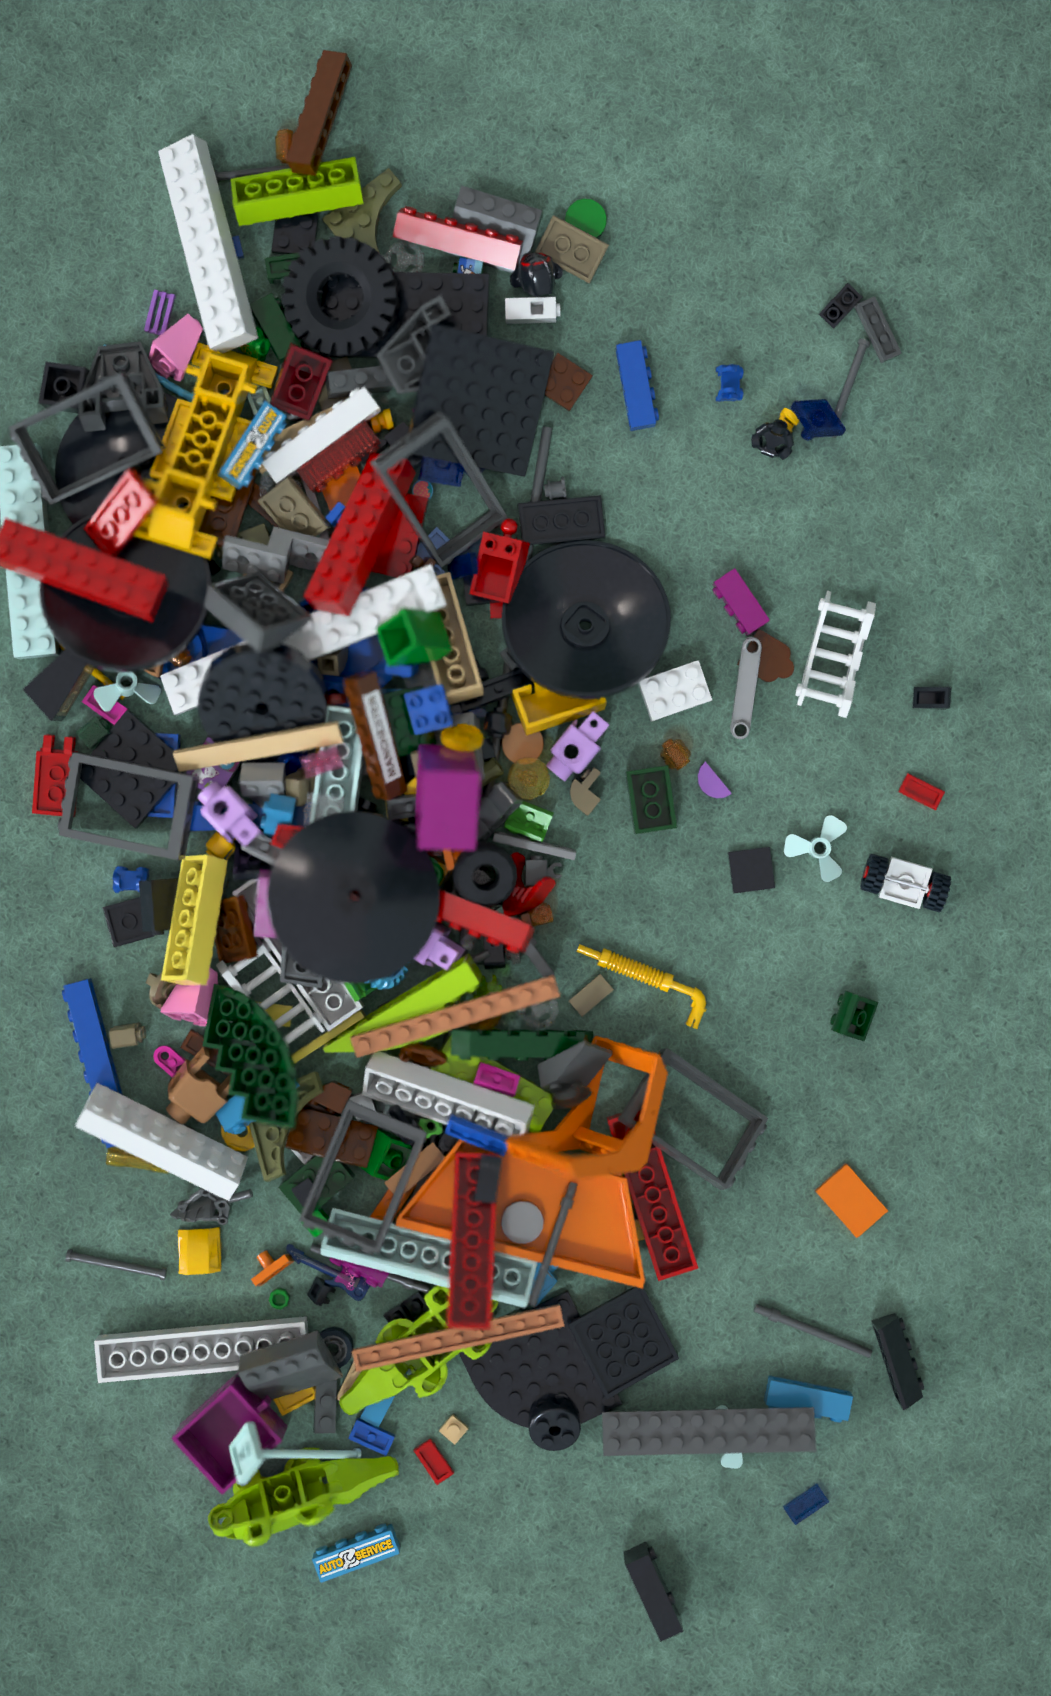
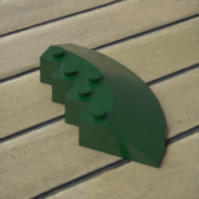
[202,984,298,1129]

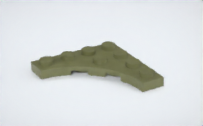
[322,168,402,253]
[249,1071,324,1182]

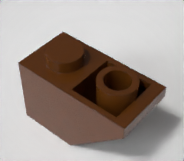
[309,1080,353,1115]

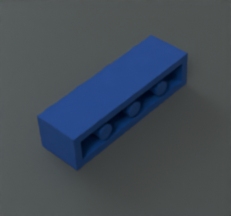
[615,340,659,431]

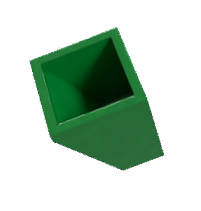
[376,608,452,667]

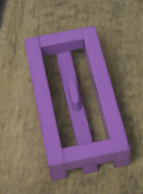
[144,289,176,335]

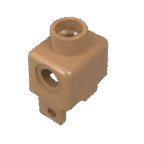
[166,1046,232,1124]

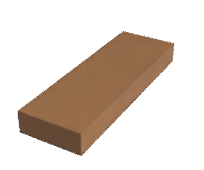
[385,1142,445,1194]

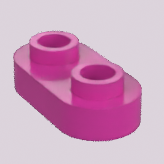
[153,1045,185,1077]

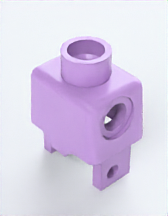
[546,712,609,781]
[198,781,263,847]
[414,922,466,971]

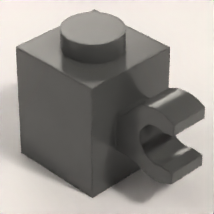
[526,856,562,885]

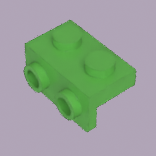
[504,801,554,842]

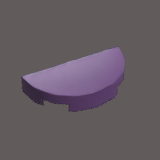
[698,762,732,798]

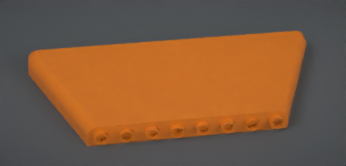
[395,1139,645,1288]

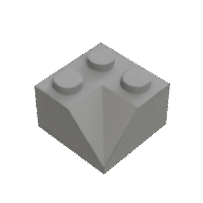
[240,763,286,808]

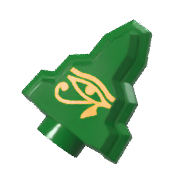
[238,326,270,362]

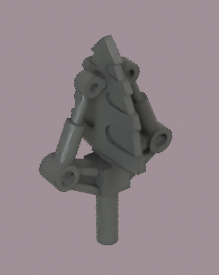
[170,1188,253,1225]

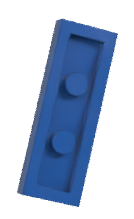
[445,1114,508,1157]

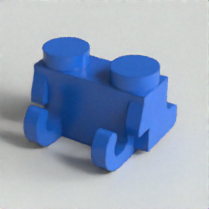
[716,364,743,401]
[113,866,149,893]

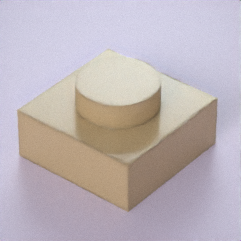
[439,1414,469,1445]

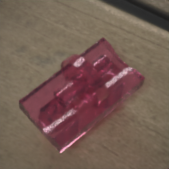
[300,746,344,779]

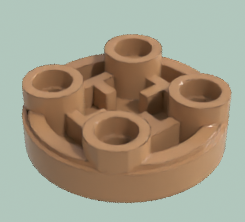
[502,723,544,765]

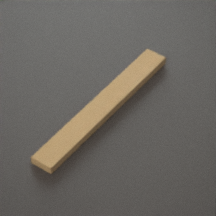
[173,721,343,772]

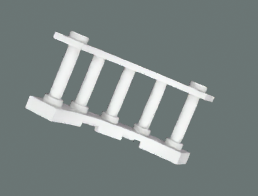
[795,591,876,718]
[216,936,325,1047]

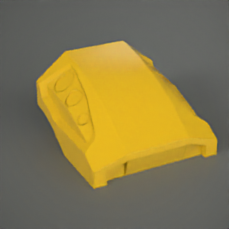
[178,1227,222,1275]

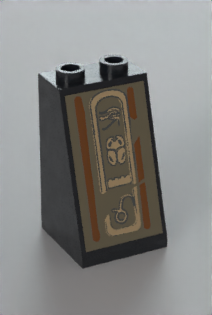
[22,649,95,721]

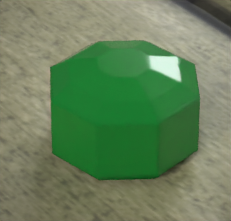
[269,1287,290,1310]

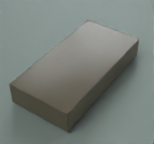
[568,974,614,1017]

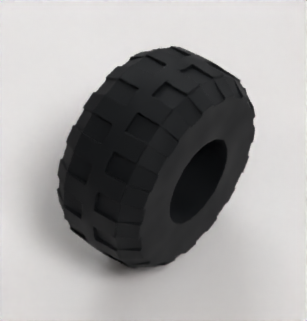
[453,842,517,907]

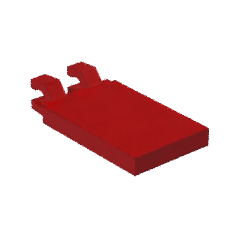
[32,734,78,817]

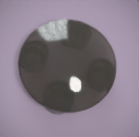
[551,1082,592,1110]

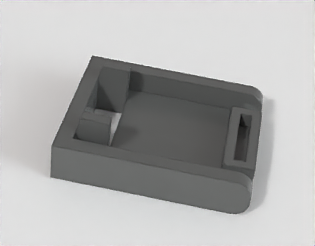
[525,936,555,977]

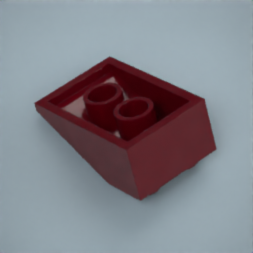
[270,342,332,421]

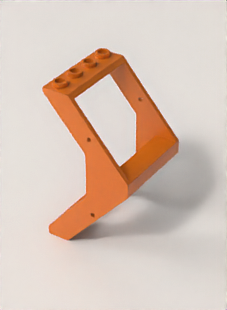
[505,1036,668,1180]

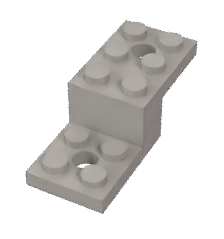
[222,527,330,584]

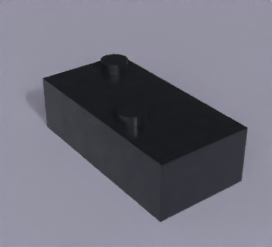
[623,1542,684,1642]

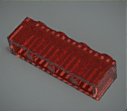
[296,420,381,493]

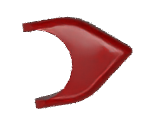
[501,852,556,917]

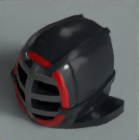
[510,253,563,297]

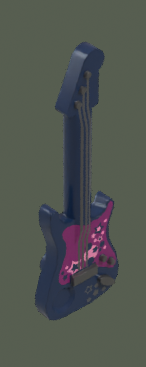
[286,1244,370,1301]

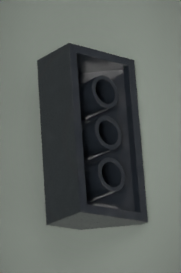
[871,1313,924,1410]

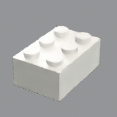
[638,660,712,722]

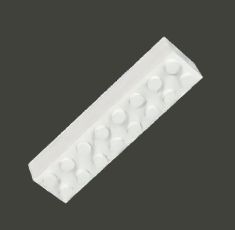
[232,879,365,1031]
[362,1051,534,1137]
[76,1083,248,1201]

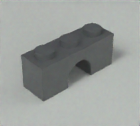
[325,366,393,399]

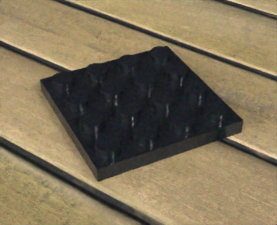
[80,710,185,828]
[567,1286,679,1399]

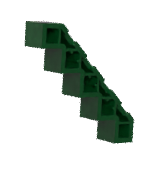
[451,1028,593,1061]

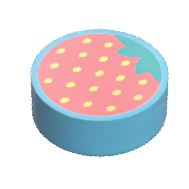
[412,480,433,499]

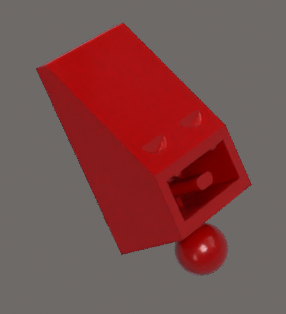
[469,518,530,604]

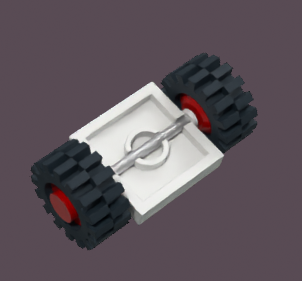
[860,854,951,913]

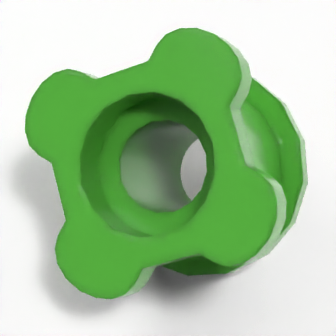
[419,1117,443,1138]

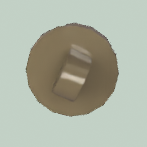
[145,973,176,1009]

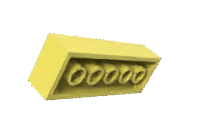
[161,855,228,985]

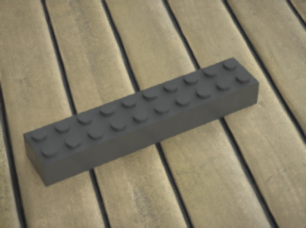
[602,1407,816,1456]

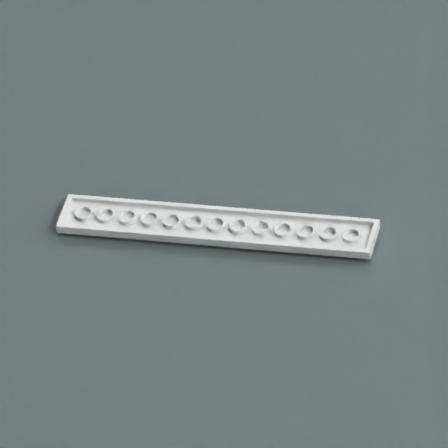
[160,565,447,715]

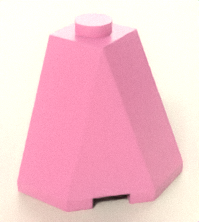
[148,314,203,382]
[160,968,218,1027]

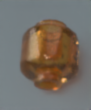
[660,738,691,770]

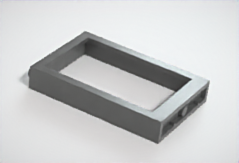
[9,370,166,505]
[370,412,508,567]
[58,752,199,860]
[618,1048,769,1190]
[299,1100,428,1255]

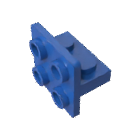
[404,684,454,735]

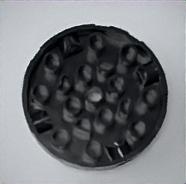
[198,643,329,763]

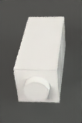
[505,297,560,324]

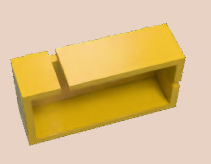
[512,683,606,736]

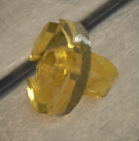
[508,757,550,800]

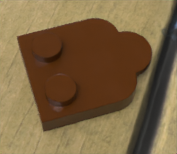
[737,629,794,682]

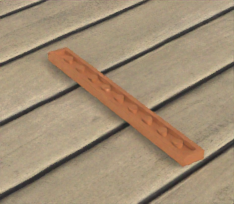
[350,975,560,1058]
[352,1304,564,1372]

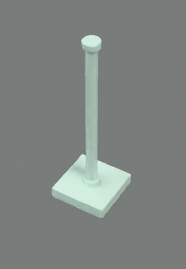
[229,1422,362,1484]

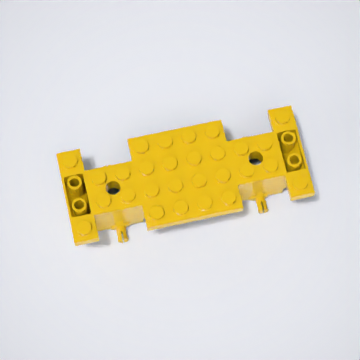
[133,342,278,560]

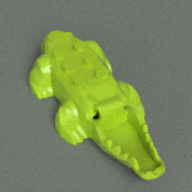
[339,1285,498,1415]
[208,1447,399,1547]

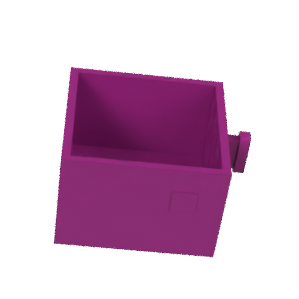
[415,745,480,850]
[172,1372,288,1495]

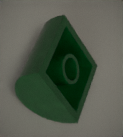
[830,990,879,1041]

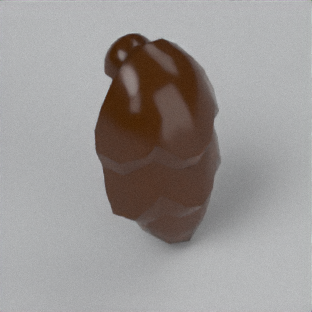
[399,1043,447,1067]

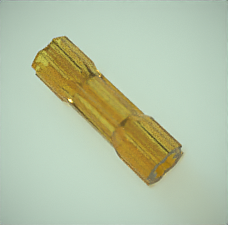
[106,1147,169,1174]

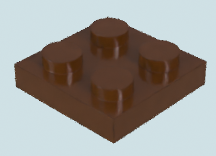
[544,353,593,412]

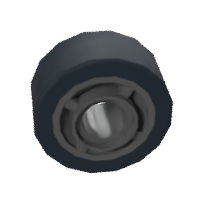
[319,1327,354,1368]

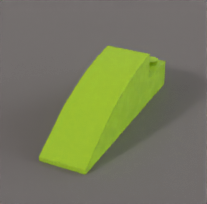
[323,953,482,1052]

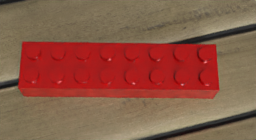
[304,452,416,617]
[0,518,169,622]
[606,1106,698,1281]
[447,1152,498,1330]

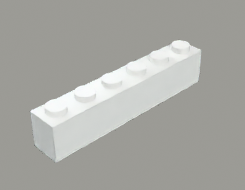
[262,387,381,484]

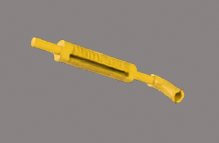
[576,944,707,1029]

